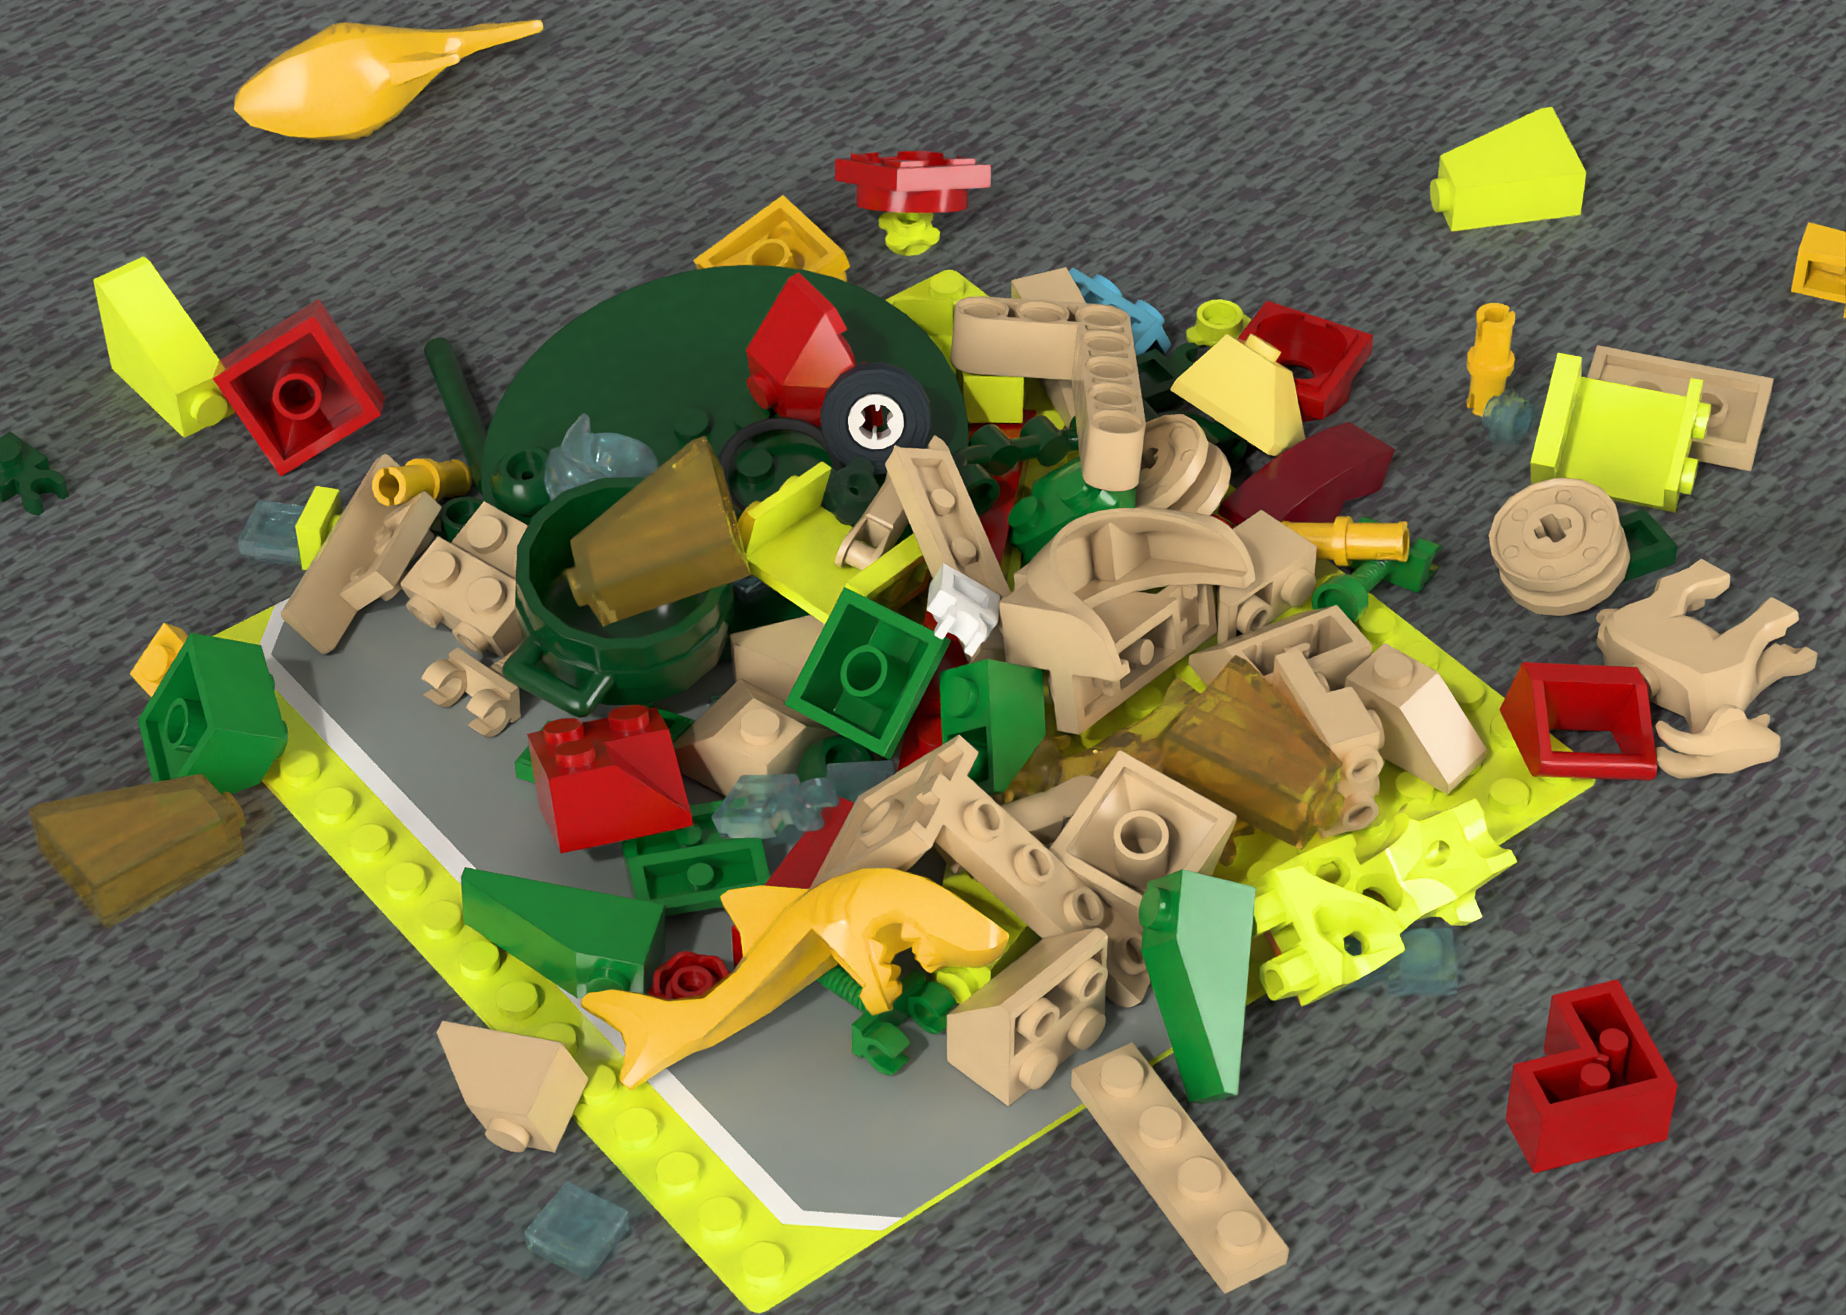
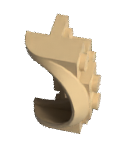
[999,506,1255,735]

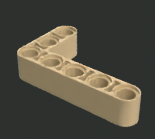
[950,296,1146,491]

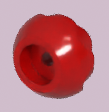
[648,951,731,1000]

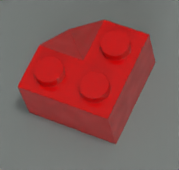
[212,299,385,477]
[527,705,693,854]

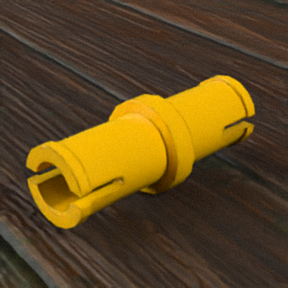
[1466,303,1515,417]
[372,458,472,506]
[1281,516,1410,566]

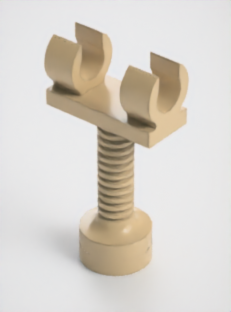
[421,647,521,738]

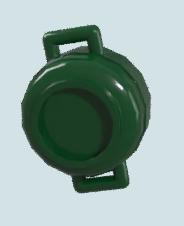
[502,472,743,718]

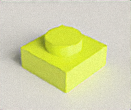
[295,486,343,570]

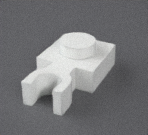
[927,563,1000,656]

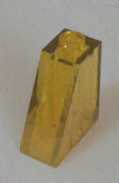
[567,436,751,626]
[1162,655,1345,850]
[28,774,246,929]

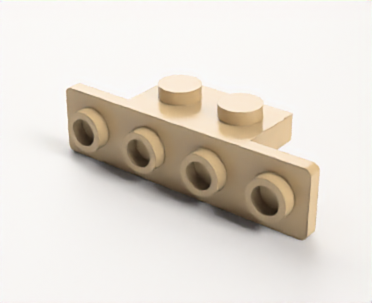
[281,454,442,655]

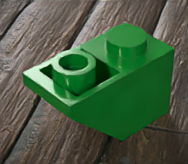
[939,659,1046,796]

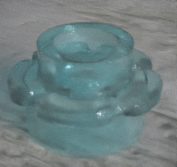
[1482,388,1534,446]

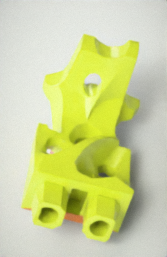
[1248,798,1517,1007]

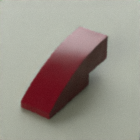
[1218,422,1395,526]

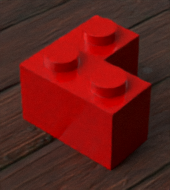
[1505,979,1678,1173]

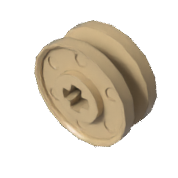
[1136,414,1231,516]
[1489,478,1630,616]

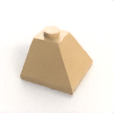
[673,678,843,819]
[1049,750,1237,935]

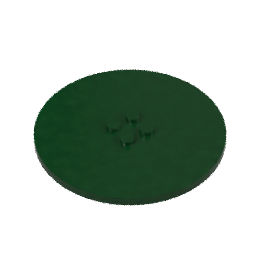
[481,265,970,661]

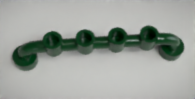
[952,399,1247,517]

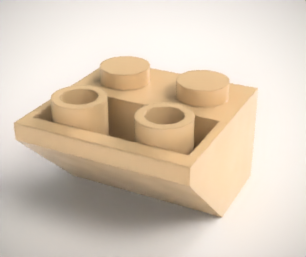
[1189,605,1372,745]
[947,927,1108,1107]

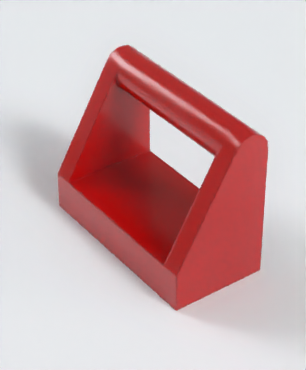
[1499,662,1657,781]

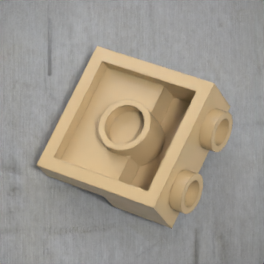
[399,501,528,658]
[1268,649,1385,838]

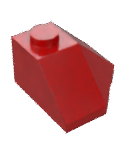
[746,272,883,430]

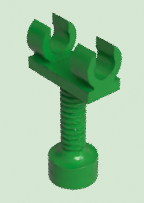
[1312,516,1444,624]
[815,964,957,1076]

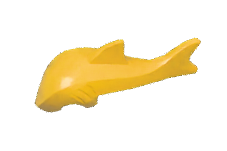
[234,20,543,141]
[581,868,1009,1090]

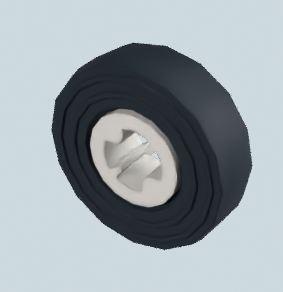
[820,362,932,475]

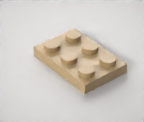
[1587,345,1774,471]

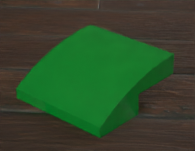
[620,796,770,916]

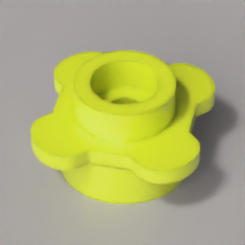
[879,212,940,256]
[1186,299,1251,348]

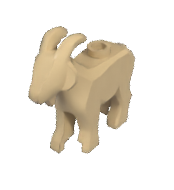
[1596,559,1818,779]

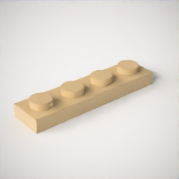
[885,447,1022,666]
[1071,1042,1289,1294]

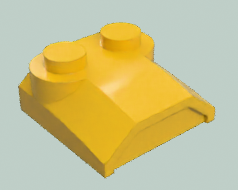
[693,195,851,282]

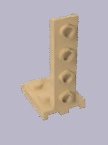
[810,735,1150,1008]

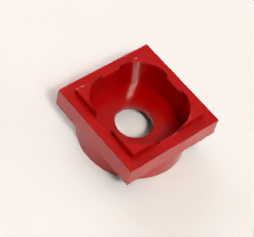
[835,150,991,213]
[1238,300,1373,422]

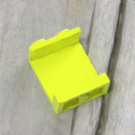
[1530,353,1711,513]
[732,462,931,624]

